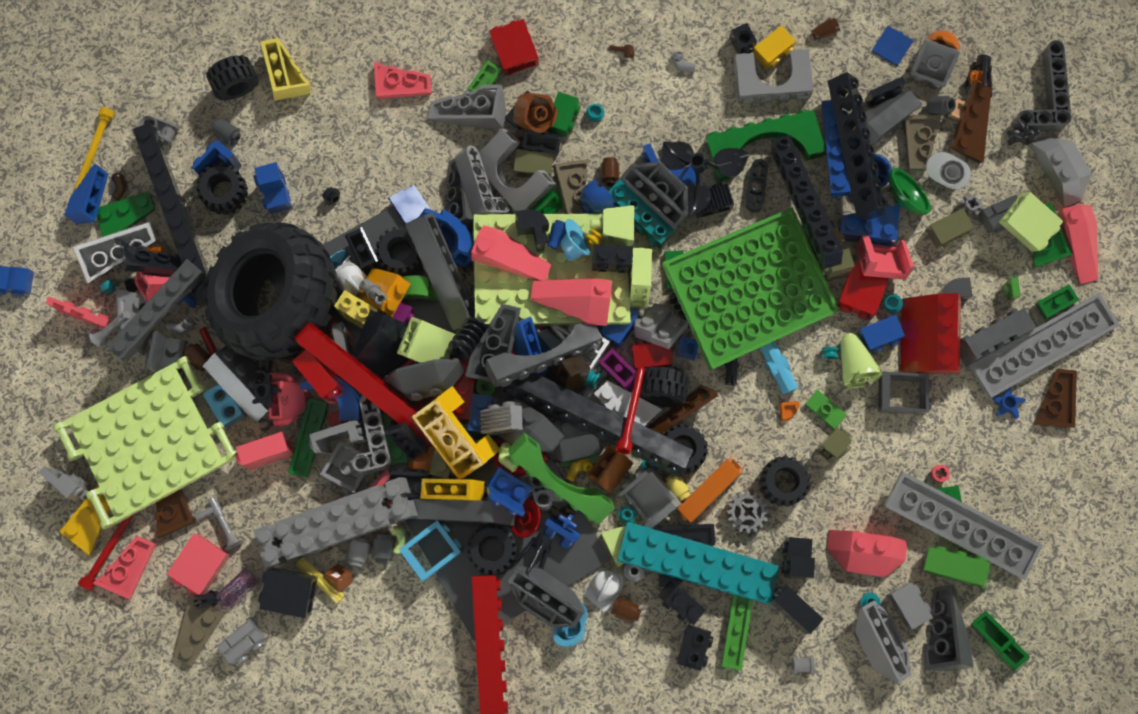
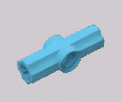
[759,341,799,396]

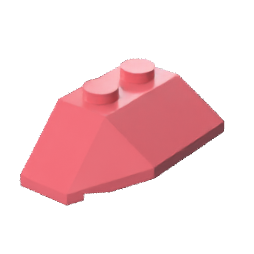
[827,530,907,577]

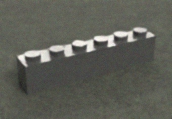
[406,212,475,331]

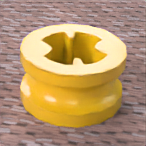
[584,229,604,246]

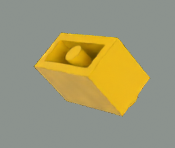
[752,25,796,70]

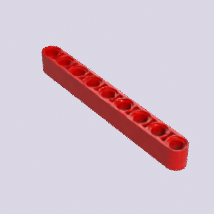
[295,323,432,447]

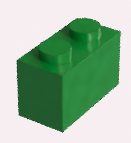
[546,92,581,138]

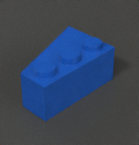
[837,204,900,246]

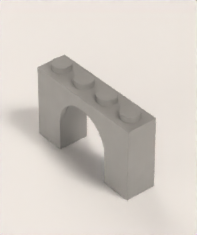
[733,49,814,104]
[479,129,556,213]

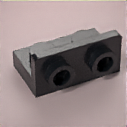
[865,76,906,107]
[385,419,430,458]
[390,468,430,499]

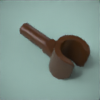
[609,44,634,58]

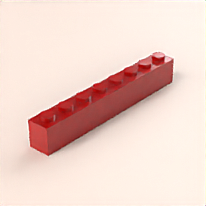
[472,574,508,714]

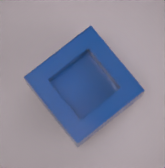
[676,336,698,361]

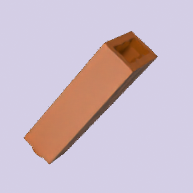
[677,456,744,522]

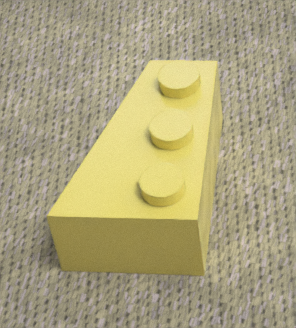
[260,38,311,101]

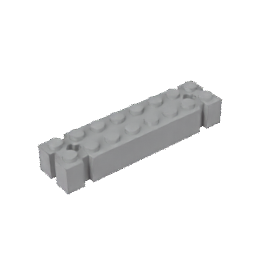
[253,477,418,568]

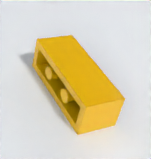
[421,479,484,501]

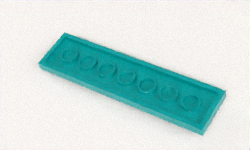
[617,522,779,605]

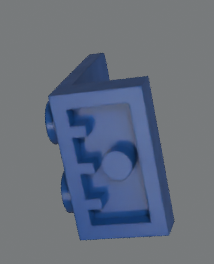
[191,140,242,179]
[486,466,533,516]

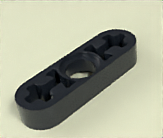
[745,159,768,212]

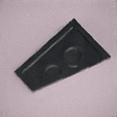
[120,240,182,276]

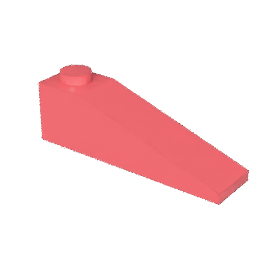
[1056,204,1098,285]
[471,225,551,281]
[531,278,612,326]

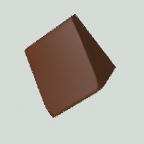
[323,563,353,593]

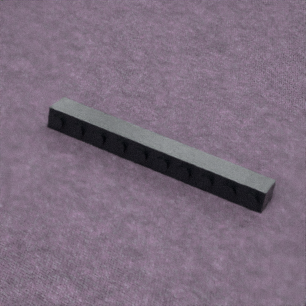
[132,123,209,307]
[503,372,693,478]

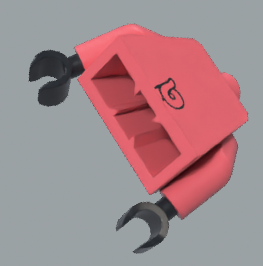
[125,272,171,311]
[254,370,310,431]

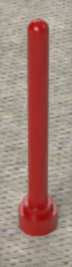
[615,367,645,455]
[77,514,135,591]

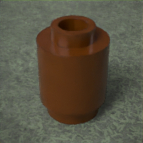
[601,157,619,186]
[183,343,211,372]
[611,598,642,624]

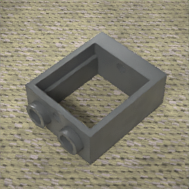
[878,371,932,415]

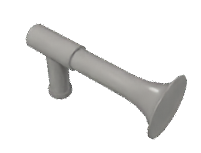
[89,298,131,347]
[194,497,244,551]

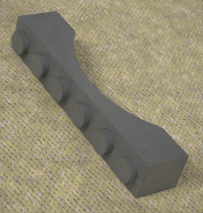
[107,259,207,362]
[485,322,602,388]

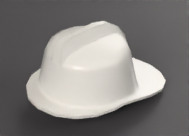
[926,152,971,189]
[334,263,367,296]
[584,567,623,612]

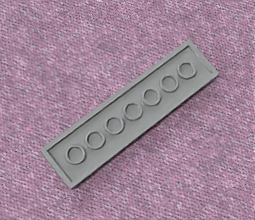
[969,293,1120,399]
[883,471,1043,580]

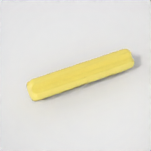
[296,557,344,603]

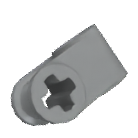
[140,115,180,145]

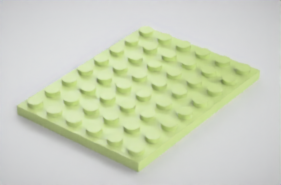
[474,214,631,326]

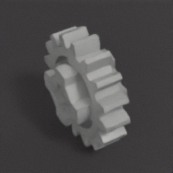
[726,491,769,534]

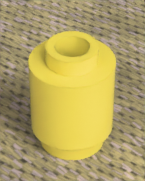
[664,475,691,502]

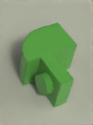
[402,276,439,302]

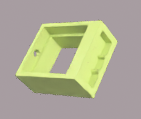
[629,248,652,309]

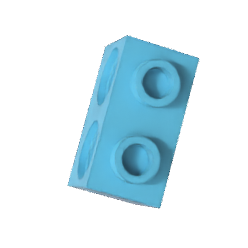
[203,384,246,429]

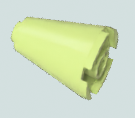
[840,333,882,389]

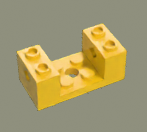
[412,386,500,479]

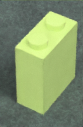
[999,192,1063,251]
[397,317,455,363]

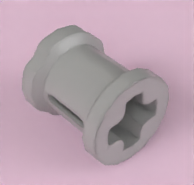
[791,656,815,675]

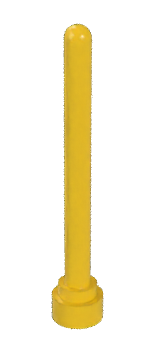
[74,107,115,190]

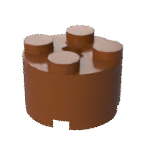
[513,93,558,133]

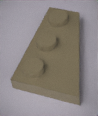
[904,115,942,171]
[552,159,588,214]
[174,594,225,666]

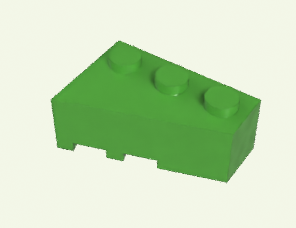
[924,545,991,591]

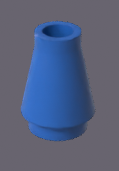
[547,220,566,250]

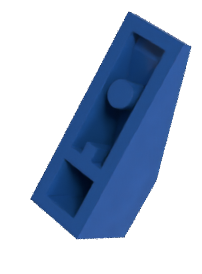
[64,164,109,225]
[515,316,549,376]

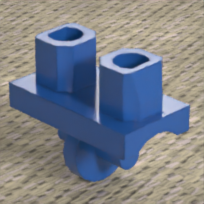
[543,514,581,549]

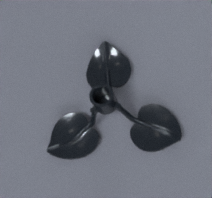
[662,141,749,215]

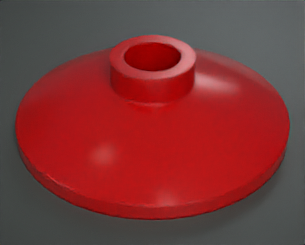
[511,498,540,538]

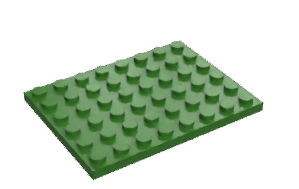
[662,207,839,370]

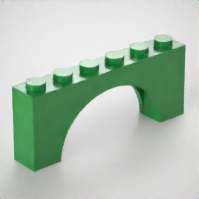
[705,110,826,183]

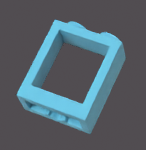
[399,520,462,582]

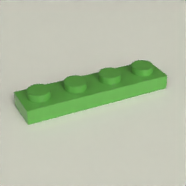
[721,595,753,671]

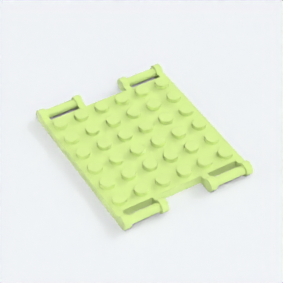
[53,356,237,530]

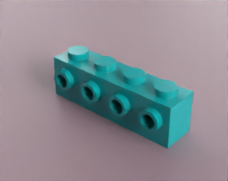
[608,180,676,249]

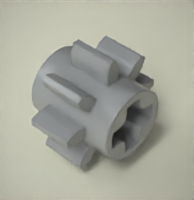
[958,194,983,217]

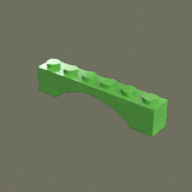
[508,433,614,525]

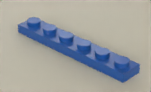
[821,100,851,197]

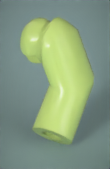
[498,442,518,472]
[391,526,406,555]

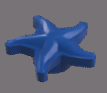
[991,387,1026,419]

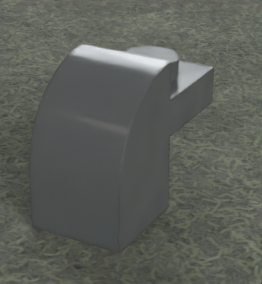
[939,277,973,300]

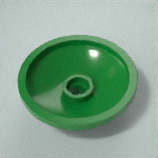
[889,168,931,215]

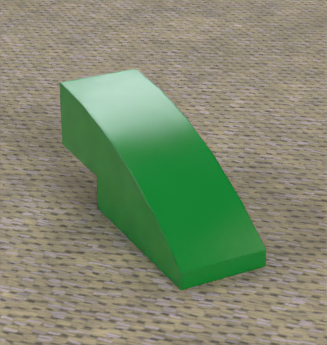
[971,610,1030,674]

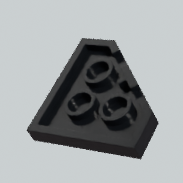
[655,523,716,587]

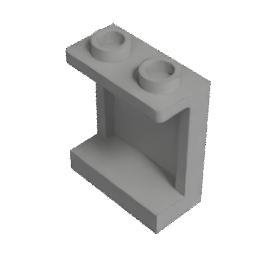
[309,421,368,454]
[618,467,682,529]

